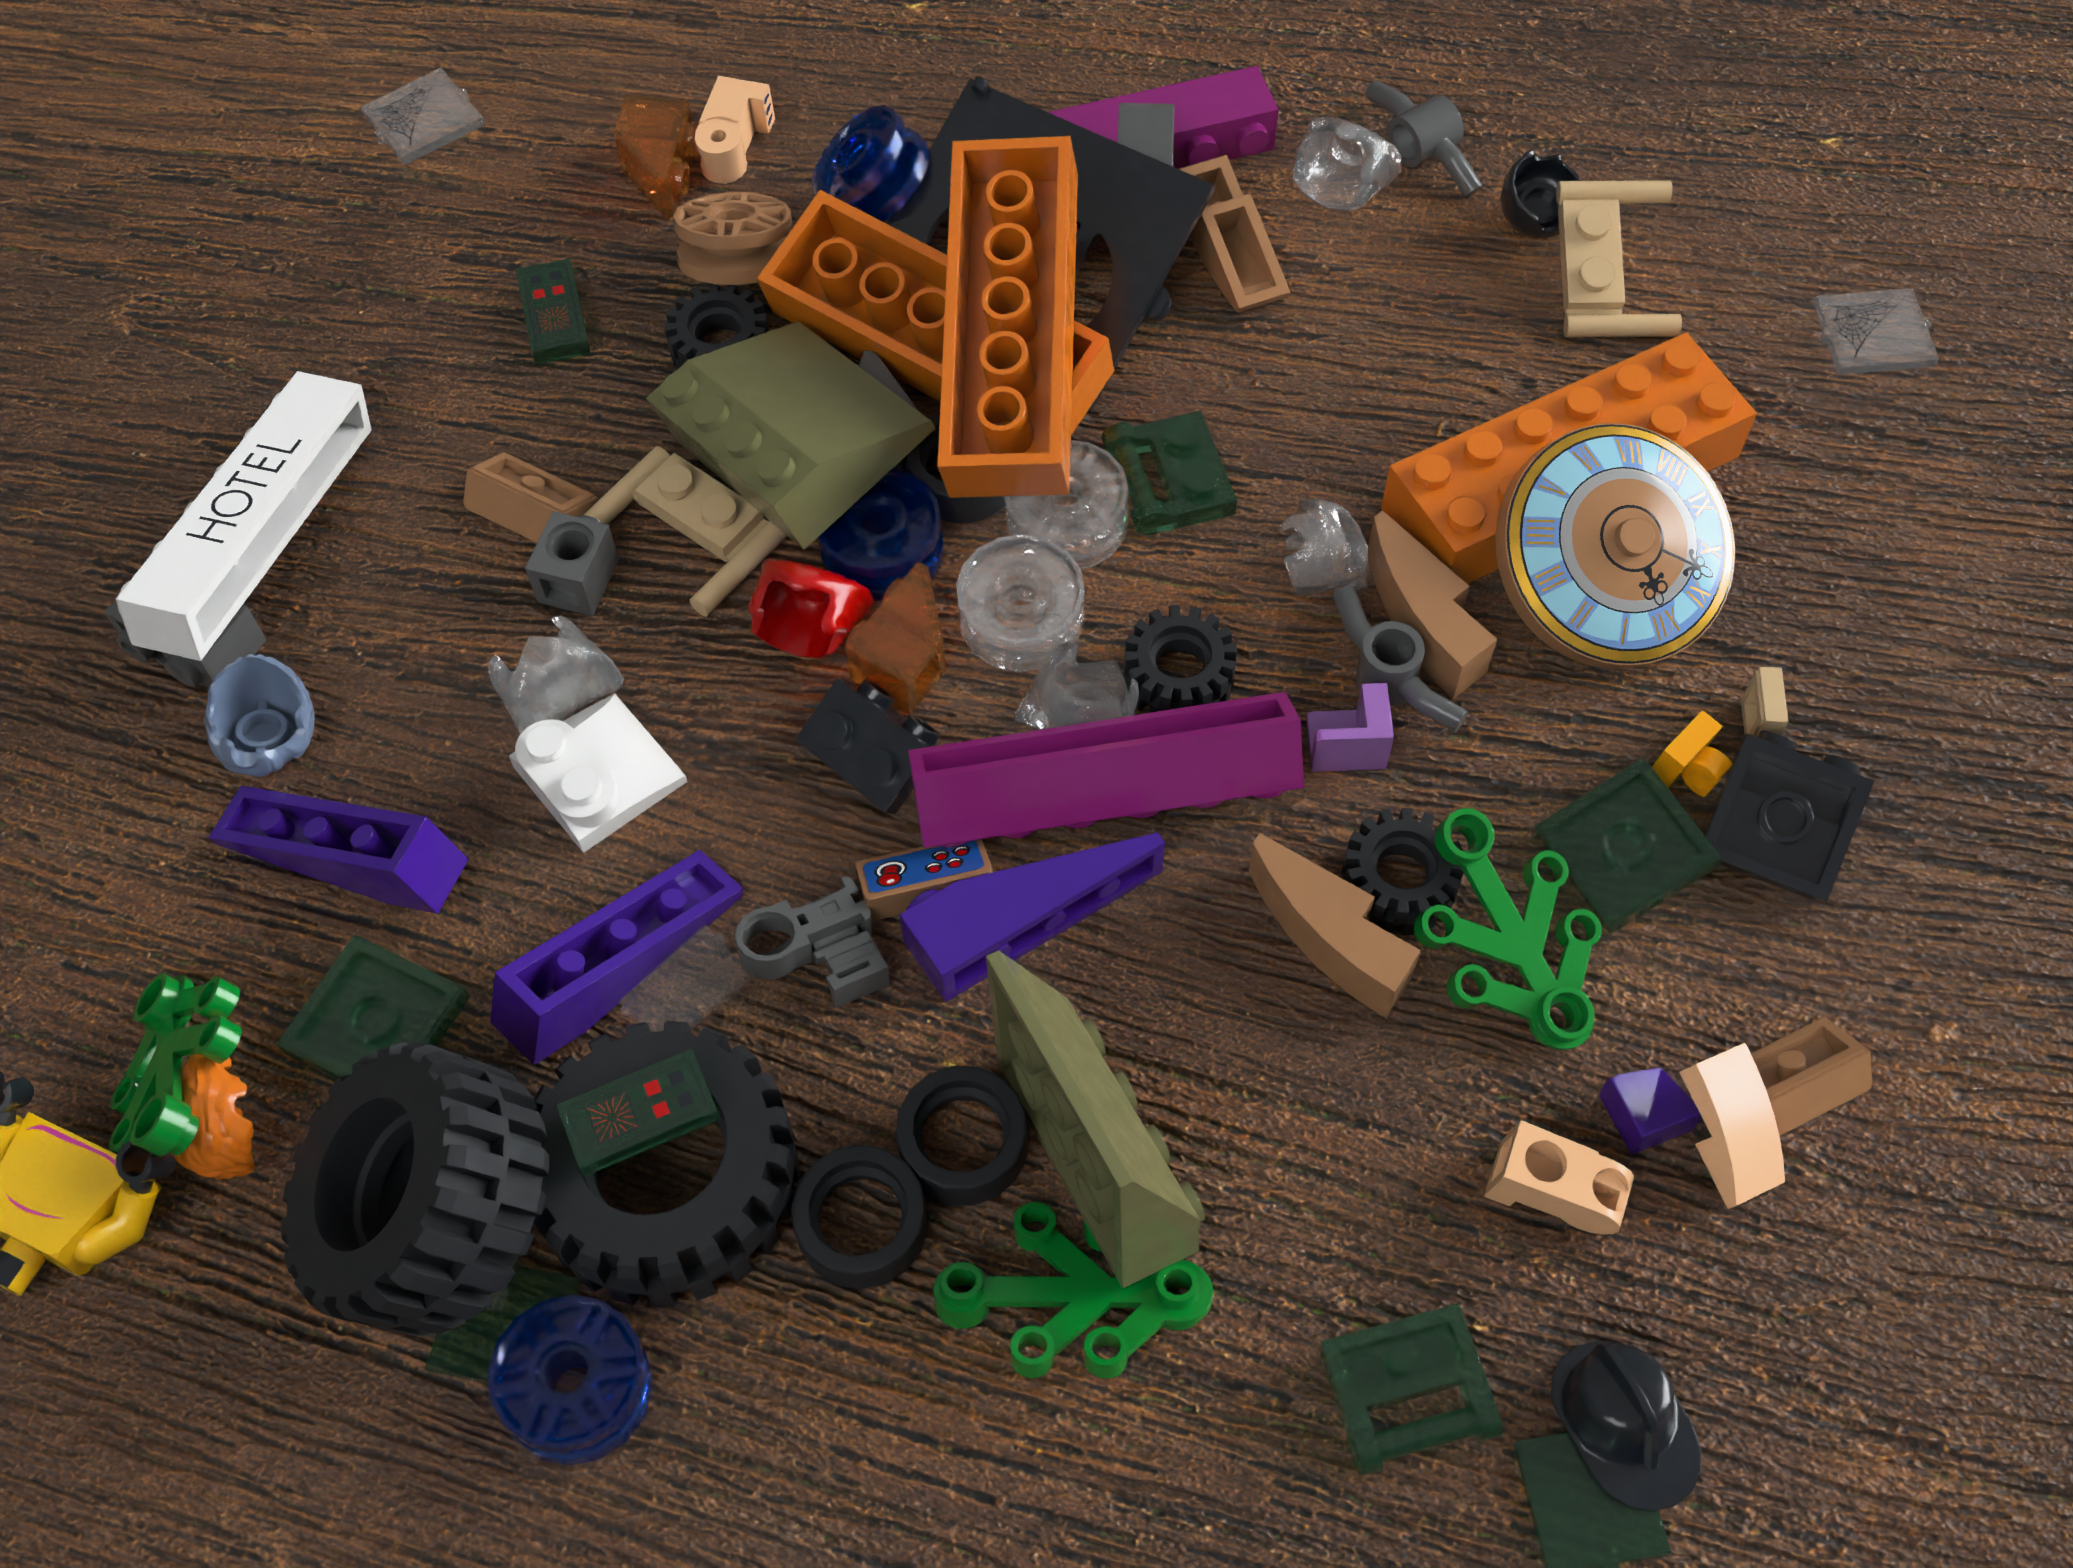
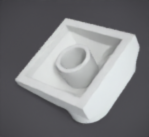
[509,694,688,853]

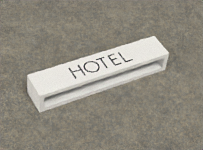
[115,371,372,661]

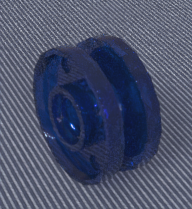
[811,105,930,222]
[817,469,945,601]
[488,1295,653,1466]

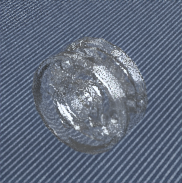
[1003,440,1129,572]
[956,534,1085,672]

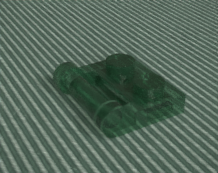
[1101,410,1237,535]
[1318,1303,1503,1476]

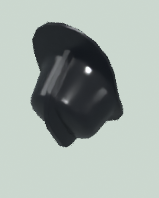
[1551,1340,1701,1512]

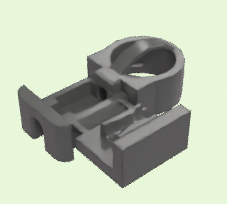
[735,877,890,1008]

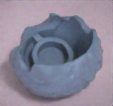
[204,653,315,777]

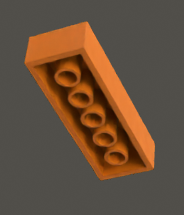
[938,136,1078,498]
[757,190,1114,435]
[1381,332,1757,584]

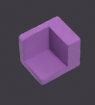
[1306,683,1394,772]

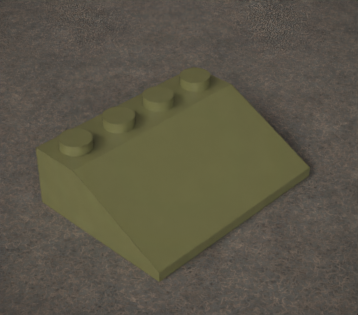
[645,321,936,550]
[986,950,1205,1288]

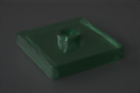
[1534,757,1722,935]
[277,934,470,1080]

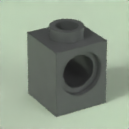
[525,511,620,616]

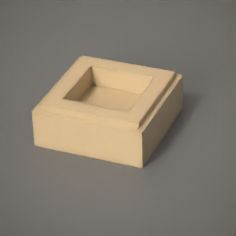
[1741,667,1788,737]

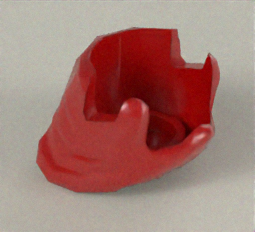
[748,559,874,659]

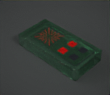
[516,258,591,365]
[556,1048,720,1176]

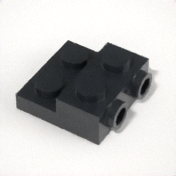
[1696,731,1874,904]

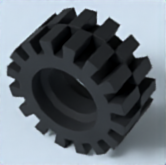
[664,283,769,370]
[1124,605,1237,713]
[1341,808,1464,936]

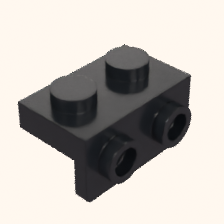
[796,678,941,814]

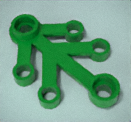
[1414,808,1602,1051]
[108,973,242,1157]
[933,1202,1213,1379]

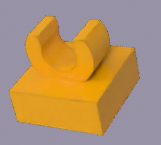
[1644,710,1733,798]

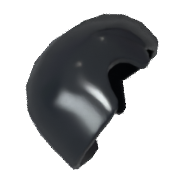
[1500,150,1581,238]

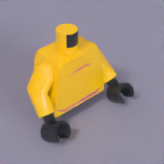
[0,1071,176,1296]

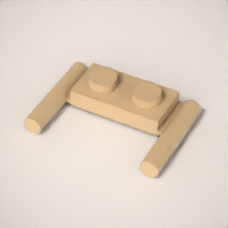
[1556,180,1682,337]
[584,446,786,617]

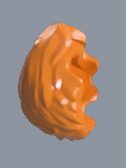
[171,1054,256,1180]

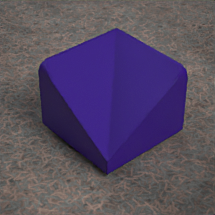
[1598,1068,1702,1155]

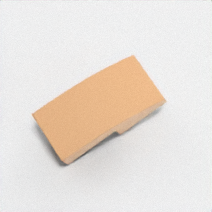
[1679,1043,1785,1209]

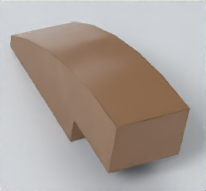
[1179,155,1291,313]
[1367,510,1497,699]
[1248,833,1421,1019]

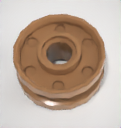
[673,192,792,285]

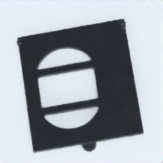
[887,76,1215,412]

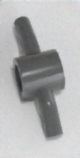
[1366,80,1483,198]
[1332,586,1468,732]

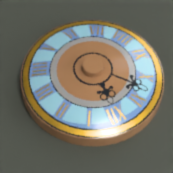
[1495,423,1735,669]

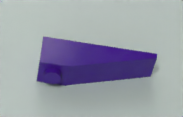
[208,786,469,914]
[900,832,1165,1003]
[490,850,744,1065]

